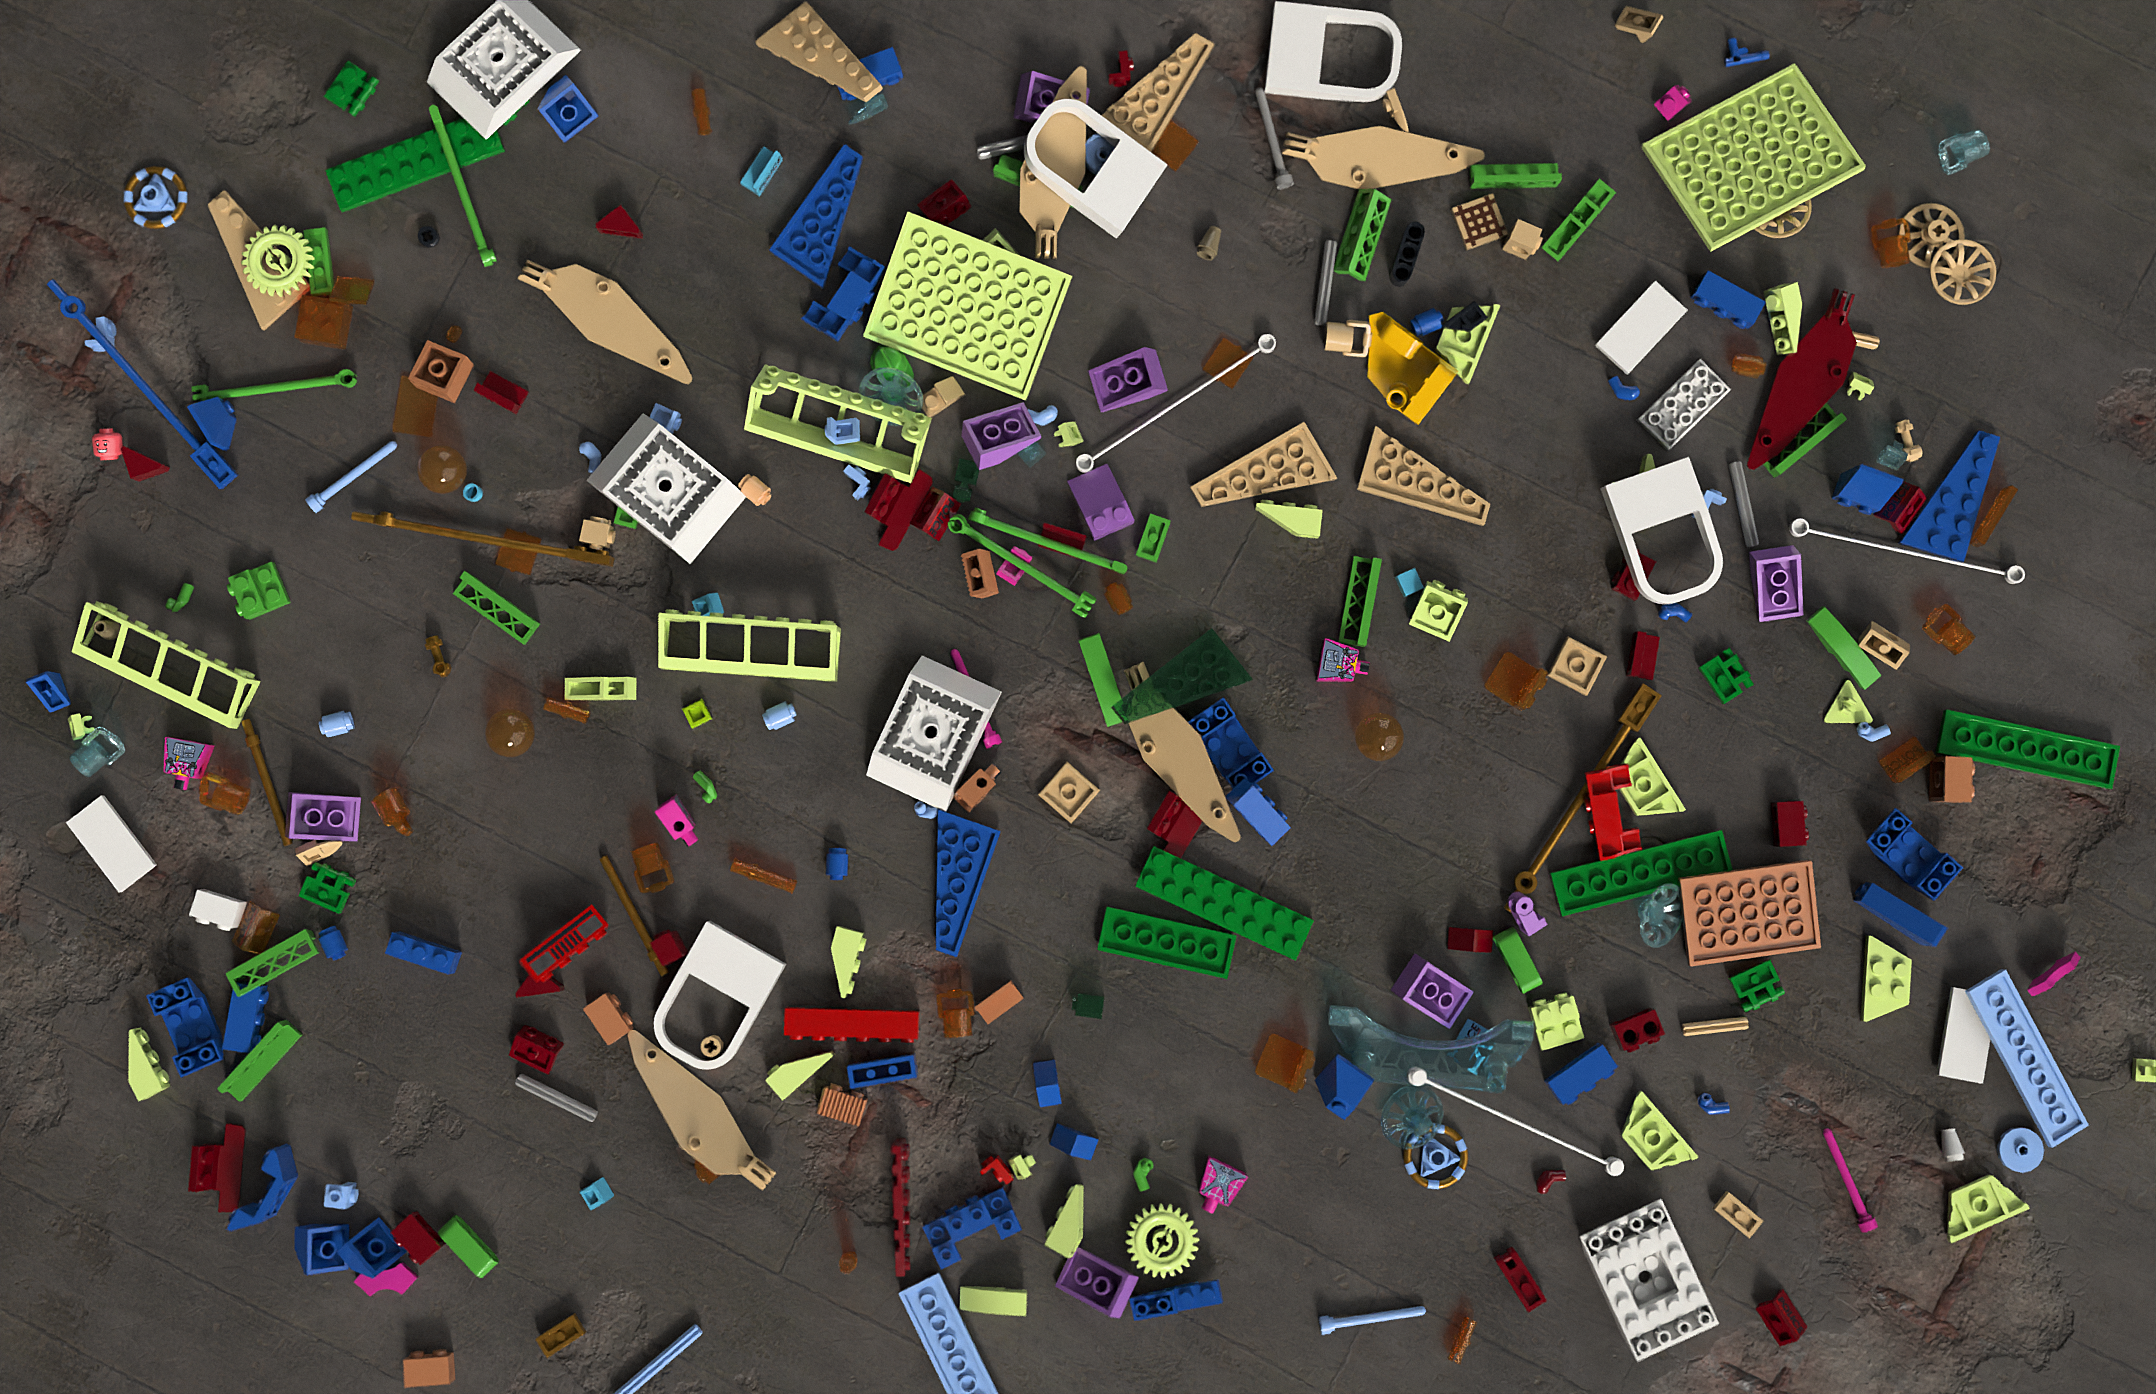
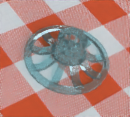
[859,367,923,426]
[1638,883,1683,948]
[1381,1085,1443,1149]

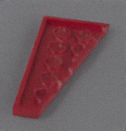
[892,1138,911,1276]

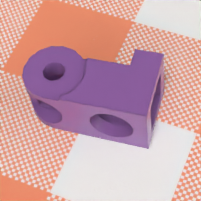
[1508,892,1547,936]

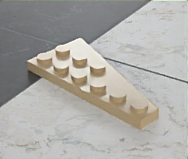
[208,190,310,330]

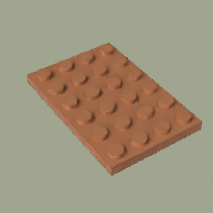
[1678,860,1821,966]

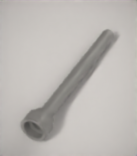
[1255,87,1294,189]

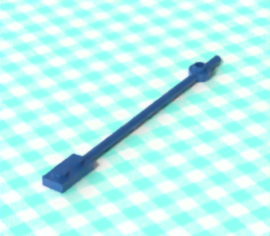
[47,279,238,489]

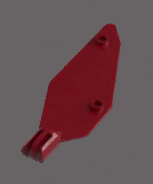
[1747,288,1857,470]

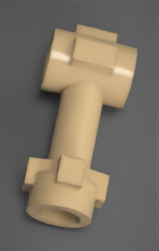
[1895,420,1922,462]

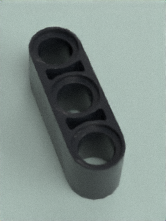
[1390,222,1425,287]

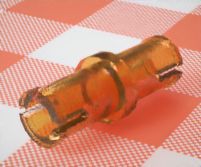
[691,89,712,135]
[543,697,590,724]
[839,1251,858,1274]
[1447,1316,1478,1365]

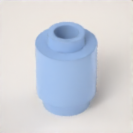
[762,701,797,730]
[319,711,354,737]

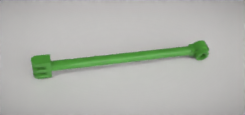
[429,105,497,267]
[191,369,357,401]
[968,507,1127,574]
[948,514,1096,618]

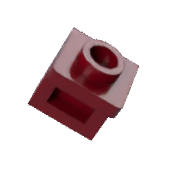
[1108,50,1134,87]

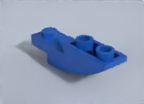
[1129,1279,1223,1321]

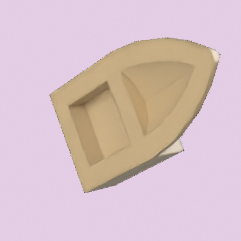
[1382,88,1409,132]
[295,840,343,866]

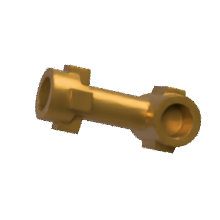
[425,636,452,678]

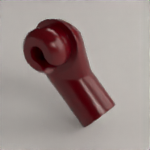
[1536,1170,1566,1194]

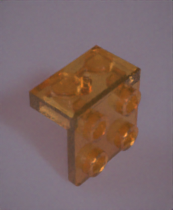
[1484,652,1548,711]
[1255,1034,1316,1094]

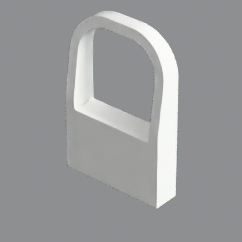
[1264,1,1402,102]
[1024,99,1167,238]
[1601,457,1723,604]
[654,921,786,1069]

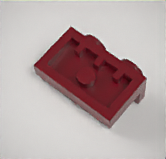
[917,179,971,226]
[1611,549,1656,601]
[508,1025,564,1074]

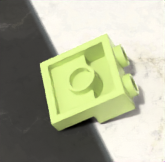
[1409,580,1468,642]
[1528,992,1584,1051]

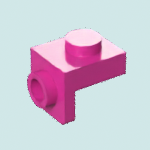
[1654,85,1691,121]
[997,546,1032,586]

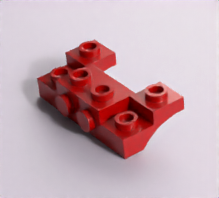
[1584,763,1642,861]

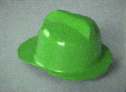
[870,345,914,394]

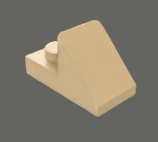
[1615,6,1663,43]
[916,376,965,417]

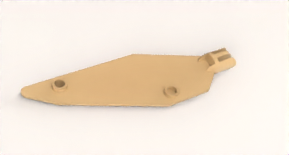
[1019,66,1087,260]
[1282,126,1485,189]
[518,260,692,384]
[1124,662,1241,842]
[628,1030,776,1190]

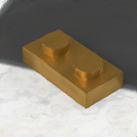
[535,1313,586,1358]

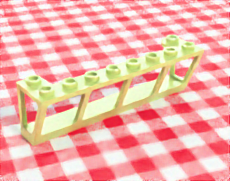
[744,364,932,483]
[72,601,261,729]
[658,609,841,682]

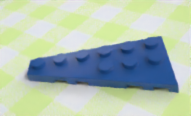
[769,144,863,289]
[1898,430,2000,562]
[936,810,1001,957]

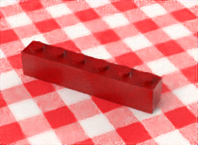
[784,1007,920,1043]

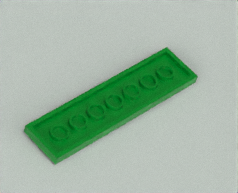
[325,118,505,212]
[1935,710,2120,789]
[1549,830,1733,916]
[1135,846,1314,961]

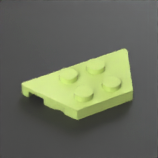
[1435,304,1500,384]
[1619,738,1686,816]
[1861,936,1912,1022]
[1620,1091,1698,1170]
[1947,1174,2030,1243]

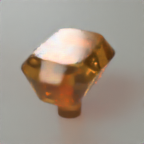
[446,325,462,343]

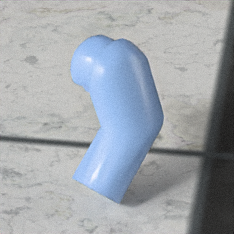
[1028,405,1058,425]
[579,442,601,473]
[1857,722,1891,742]
[914,801,942,819]

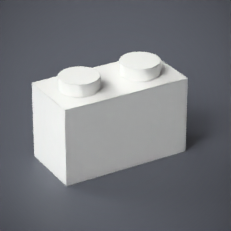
[189,889,247,931]

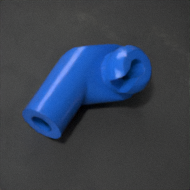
[1608,376,1640,400]
[1658,603,1693,623]
[1698,1093,1730,1115]

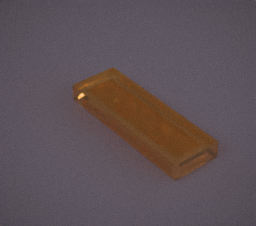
[1970,485,2018,548]

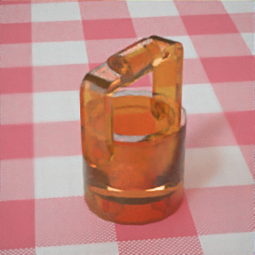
[1871,218,1911,268]
[1922,604,1976,656]
[199,772,250,815]
[371,788,414,837]
[631,843,674,893]
[937,989,974,1038]

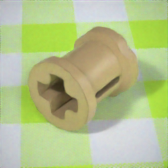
[701,1035,724,1057]

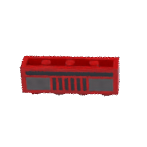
[520,905,609,984]

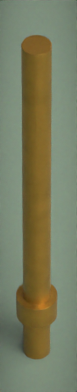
[241,719,293,846]
[599,856,669,976]

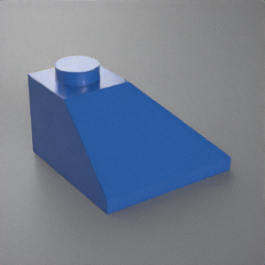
[538,75,598,143]
[188,397,236,451]
[1315,1054,1374,1120]
[337,1217,407,1279]
[294,1224,349,1275]

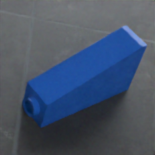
[1854,882,1948,947]

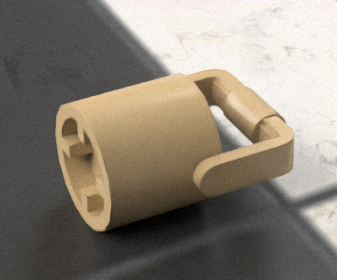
[1324,320,1372,357]

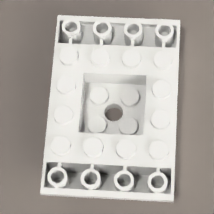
[427,0,581,139]
[586,413,746,564]
[866,656,1002,812]
[1579,1199,1719,1361]

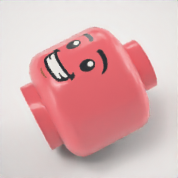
[92,428,123,460]

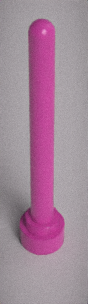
[950,649,1002,749]
[1823,1128,1878,1232]

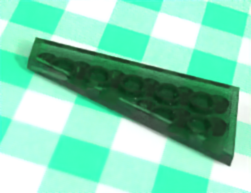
[1111,628,1253,725]

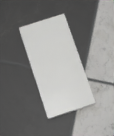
[1595,281,1688,375]
[1637,359,1731,451]
[66,795,157,892]
[1936,987,1990,1084]

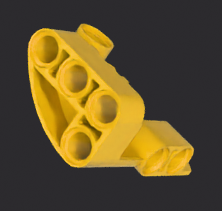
[1367,312,1458,425]

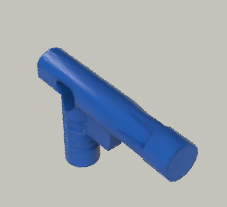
[1724,38,1769,67]

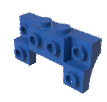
[801,246,886,342]
[922,1186,1022,1269]

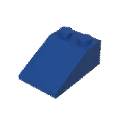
[1832,464,1903,515]

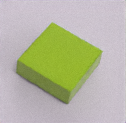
[682,699,712,729]

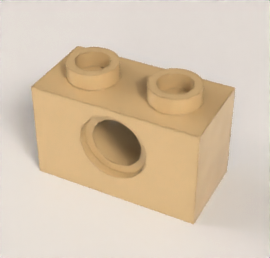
[1502,219,1543,260]
[1858,621,1910,670]

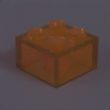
[294,295,353,350]

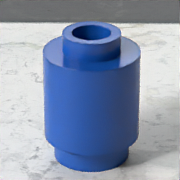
[1409,308,1444,336]
[825,848,848,880]
[318,926,348,961]

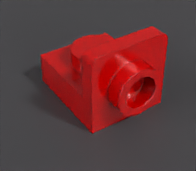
[980,1155,1014,1185]

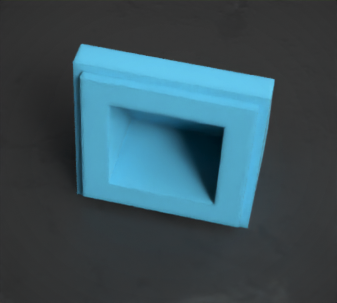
[1395,568,1424,597]
[692,593,724,616]
[579,1178,614,1210]

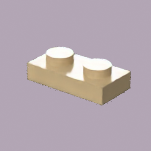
[1713,1191,1763,1238]

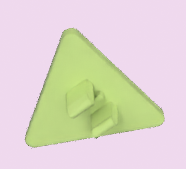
[1823,680,1873,723]

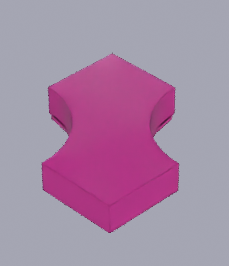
[2027,951,2080,996]
[354,1262,419,1296]

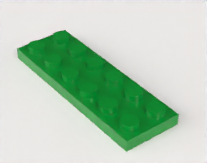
[1097,907,1237,979]

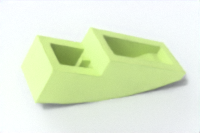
[565,677,636,700]
[960,1286,1027,1316]

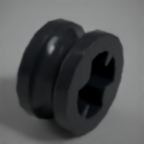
[417,226,440,248]

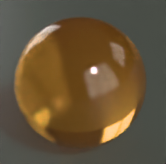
[417,445,467,494]
[485,709,535,757]
[1355,713,1404,761]

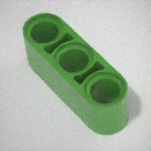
[1493,927,1543,994]
[438,1215,499,1278]

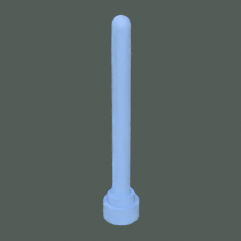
[305,441,397,513]
[1319,1306,1426,1335]

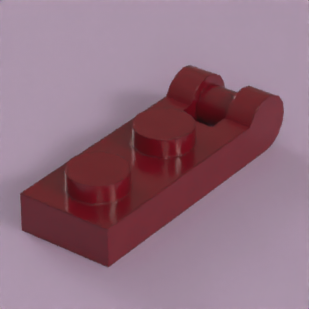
[1493,1246,1547,1313]

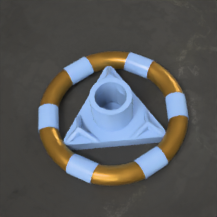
[124,166,187,229]
[1403,1124,1468,1189]

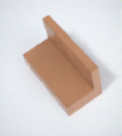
[974,980,1024,1024]

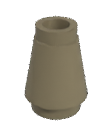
[1197,226,1222,260]
[93,618,121,640]

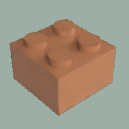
[408,340,474,403]
[1929,756,1975,803]

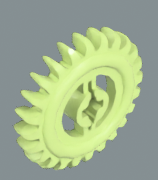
[241,225,315,297]
[1125,1203,1199,1278]

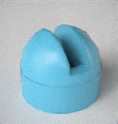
[463,483,483,502]

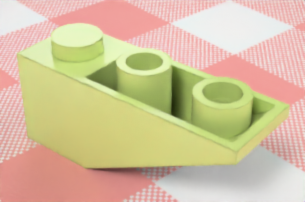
[1763,282,1802,355]
[1255,500,1322,539]
[831,926,867,998]
[128,1027,170,1101]
[1045,1184,1084,1258]

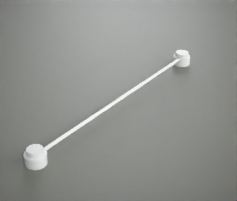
[1076,334,1276,473]
[1789,519,2025,584]
[1407,1067,1624,1176]

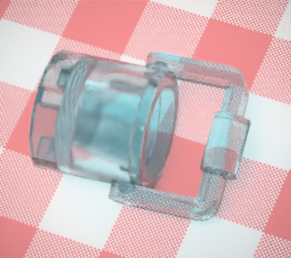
[1939,129,1990,175]
[69,727,125,777]

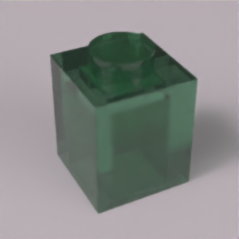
[1071,992,1105,1019]

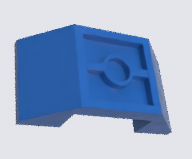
[1188,698,1274,789]
[1866,808,1963,901]
[146,977,223,1078]
[227,1144,298,1231]

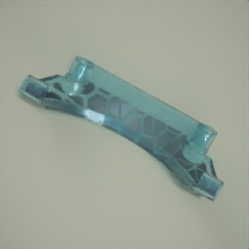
[1329,1005,1534,1093]

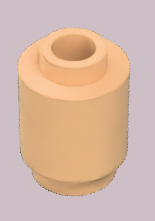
[738,474,771,506]

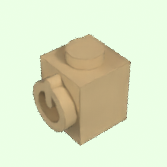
[579,516,616,550]

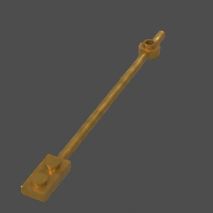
[351,511,614,567]
[1504,683,1662,913]

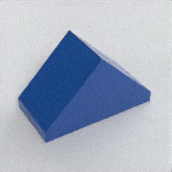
[26,671,71,713]
[1033,1059,1062,1107]
[1049,1123,1099,1160]

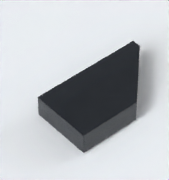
[1442,300,1488,332]

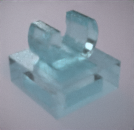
[1876,441,1908,470]
[1017,442,1046,468]

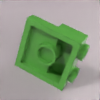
[227,562,291,620]

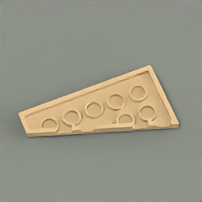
[755,1,883,102]
[1101,33,1214,152]
[1190,422,1337,507]
[1357,426,1490,526]

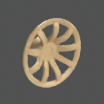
[1754,199,1812,238]
[1898,203,1964,268]
[1930,239,1996,305]

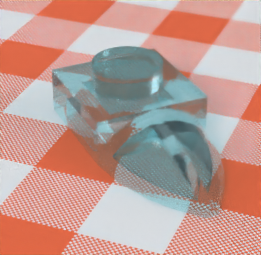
[848,93,888,125]

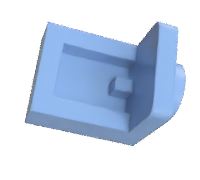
[85,317,116,352]
[650,403,682,434]
[824,417,860,445]
[843,465,871,500]
[1691,489,1727,518]
[324,1182,359,1209]

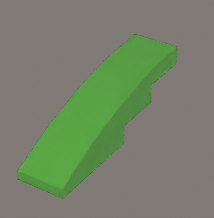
[1542,179,1616,261]
[1806,606,1881,690]
[1078,633,1128,727]

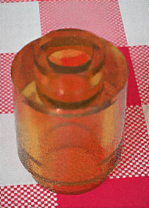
[1731,353,1766,379]
[1104,582,1134,616]

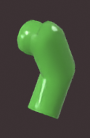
[165,583,194,612]
[693,771,717,803]
[1133,1158,1153,1192]

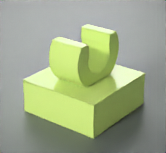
[1847,372,1874,400]
[1054,421,1083,447]
[68,713,95,740]
[2132,1058,2156,1082]
[1007,1155,1036,1180]

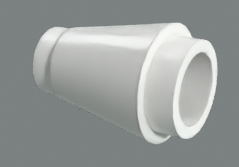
[1941,1128,1965,1162]

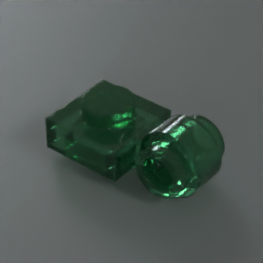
[952,458,980,503]

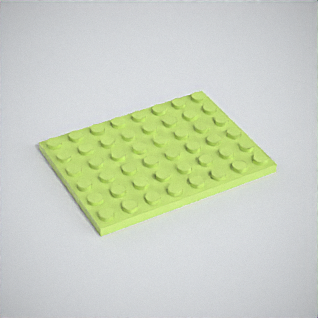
[1642,63,1866,252]
[863,212,1073,400]

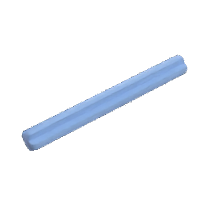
[614,1324,702,1394]

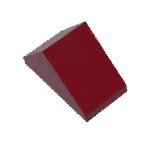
[595,205,643,239]
[121,446,170,482]
[1447,927,1493,953]
[515,975,565,998]

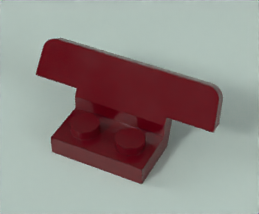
[864,469,933,551]
[1147,791,1202,858]
[188,1124,246,1212]

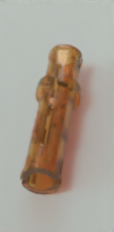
[730,858,797,894]

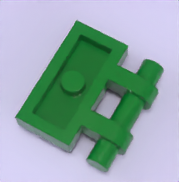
[324,61,379,117]
[1698,647,1754,705]
[298,862,356,914]
[1728,960,1785,1012]

